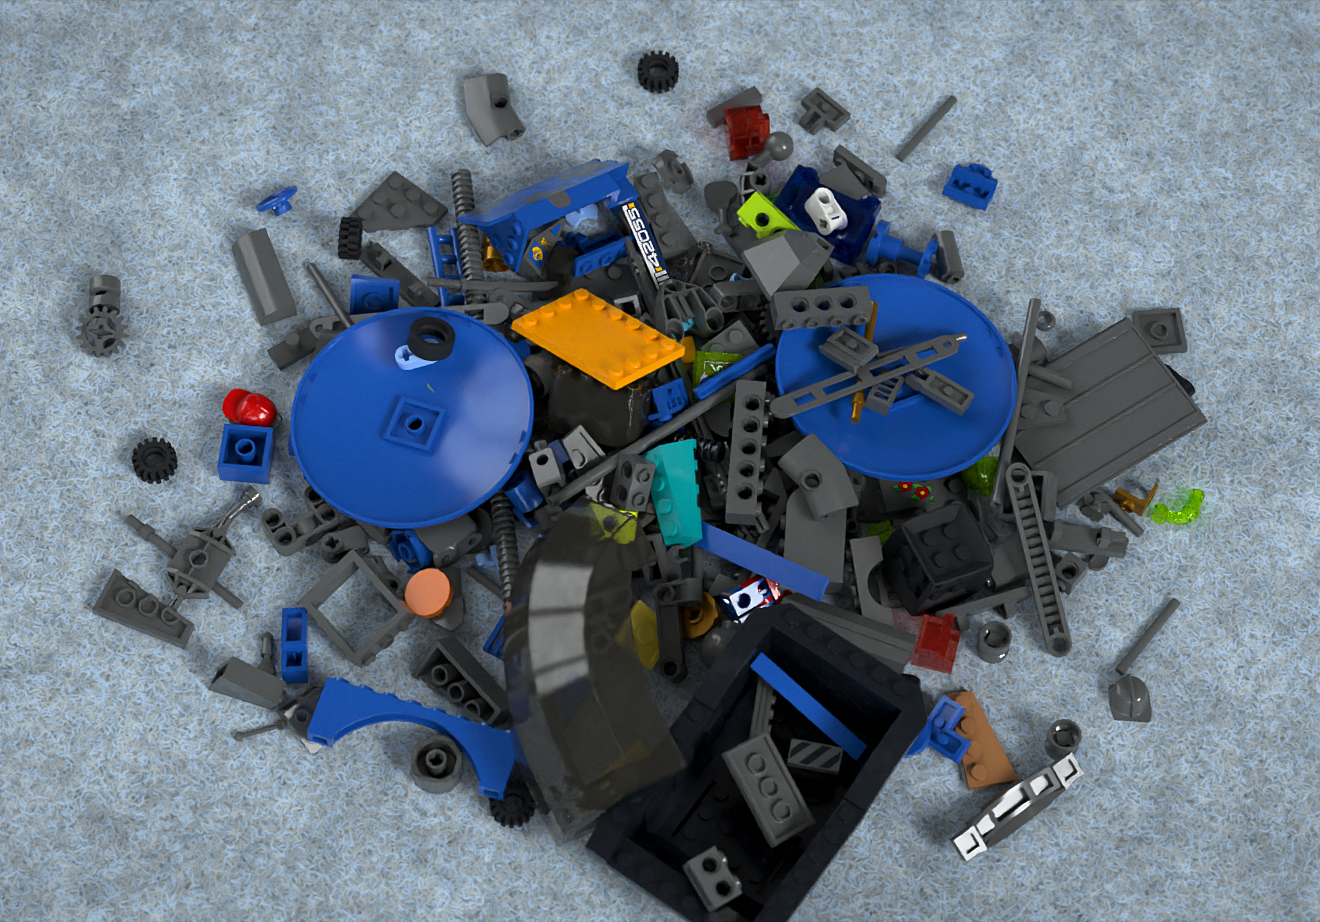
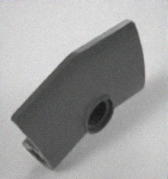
[464,73,526,148]
[778,433,859,522]

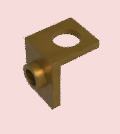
[1113,483,1159,517]

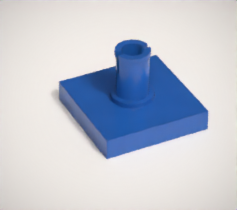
[350,274,400,315]

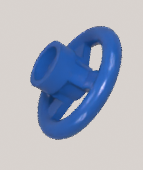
[256,185,298,217]

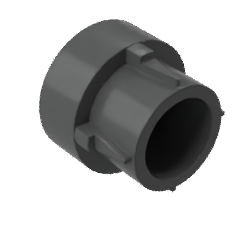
[522,349,566,398]

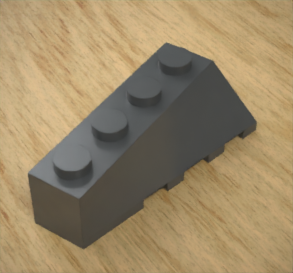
[411,636,516,727]

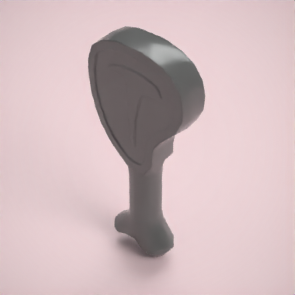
[704,181,738,235]

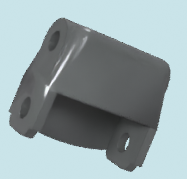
[413,513,482,569]

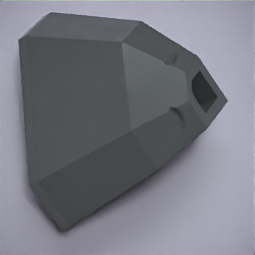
[741,229,835,302]

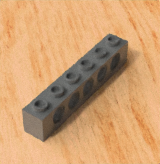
[725,380,771,525]

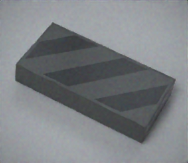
[787,739,843,775]

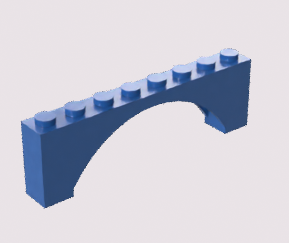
[307,677,523,801]

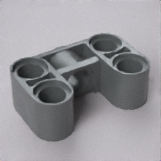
[261,485,340,556]

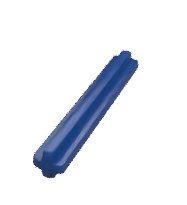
[693,343,777,400]

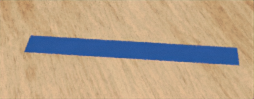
[750,652,867,760]

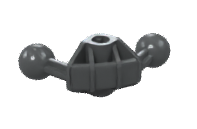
[739,131,794,233]

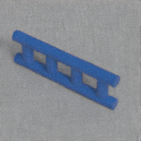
[426,227,466,307]

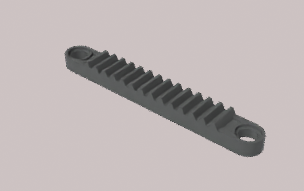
[1005,463,1072,658]

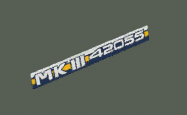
[622,201,674,291]

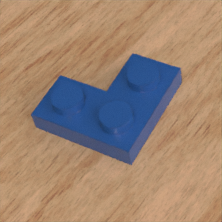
[927,695,972,764]

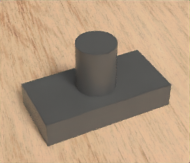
[267,327,318,371]

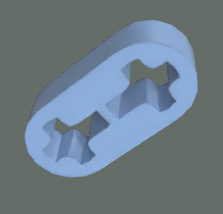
[395,338,438,370]

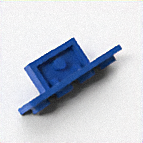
[572,228,652,278]

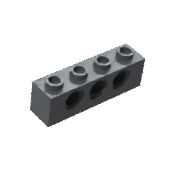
[770,285,873,331]

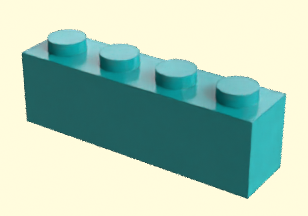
[641,439,702,549]

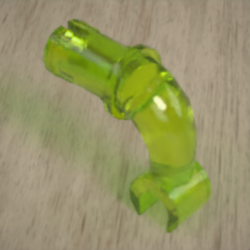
[1151,489,1205,525]

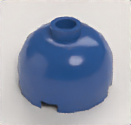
[389,528,434,574]

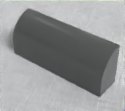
[232,228,297,327]

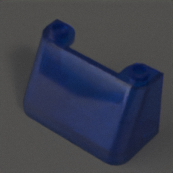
[773,164,882,266]

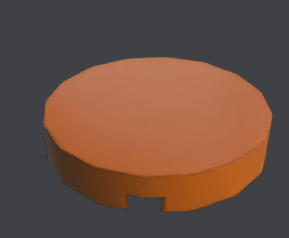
[404,568,454,618]

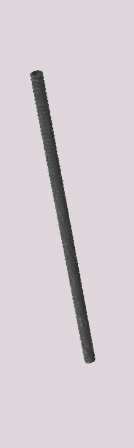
[451,169,541,735]

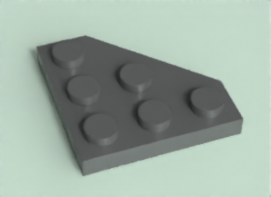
[349,171,448,233]

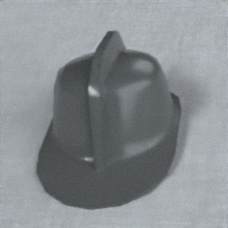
[1108,673,1152,723]

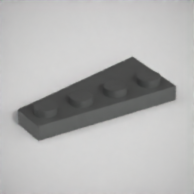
[560,425,618,530]
[92,568,195,649]

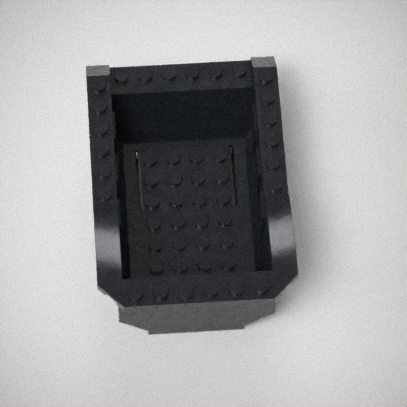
[585,603,927,922]

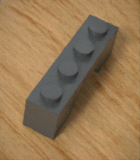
[844,535,895,627]

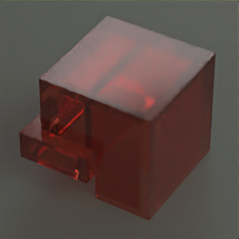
[724,105,770,161]
[912,612,961,674]

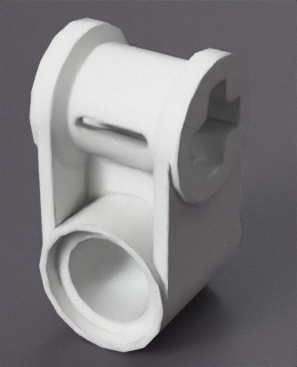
[805,187,848,235]

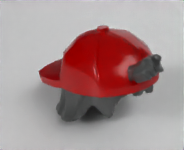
[222,388,283,430]

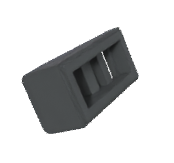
[865,368,905,416]

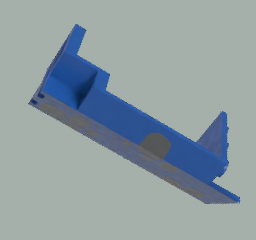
[456,159,639,273]

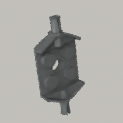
[164,516,236,612]

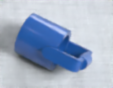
[502,470,546,529]

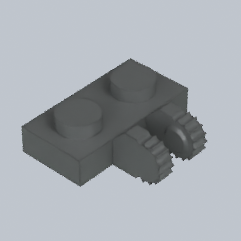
[798,87,851,136]

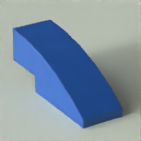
[281,607,308,684]

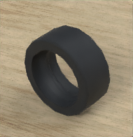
[407,317,456,361]

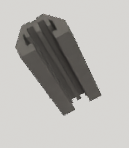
[780,592,917,675]

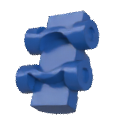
[555,232,589,261]

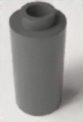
[931,230,965,284]

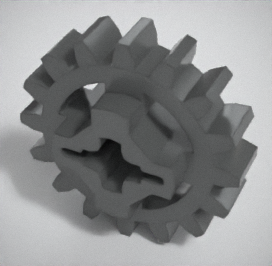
[76,306,129,358]

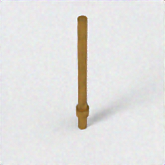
[850,301,879,424]

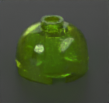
[961,457,999,496]

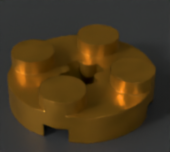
[681,591,722,641]

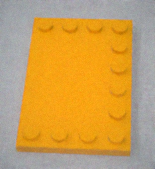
[512,288,685,390]

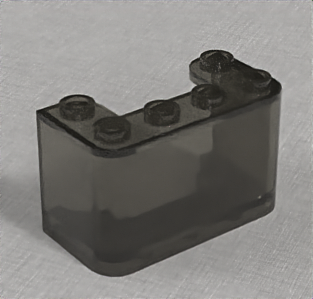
[545,360,657,449]

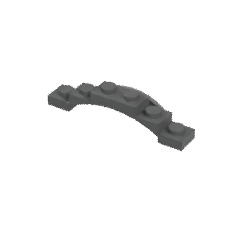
[950,751,1084,862]

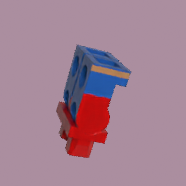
[719,574,793,624]

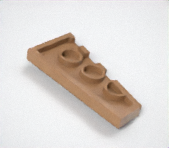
[947,691,1018,790]

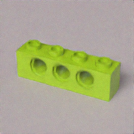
[736,190,802,239]

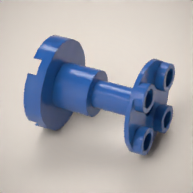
[865,219,939,279]

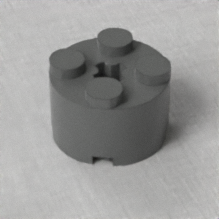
[410,735,463,794]

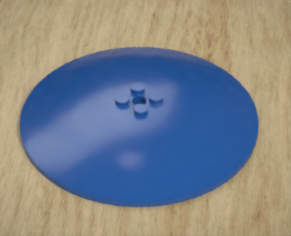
[775,273,1017,482]
[290,307,534,529]

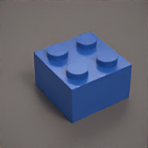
[217,424,276,485]

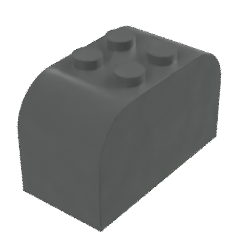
[778,485,847,595]

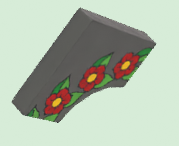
[877,478,935,516]

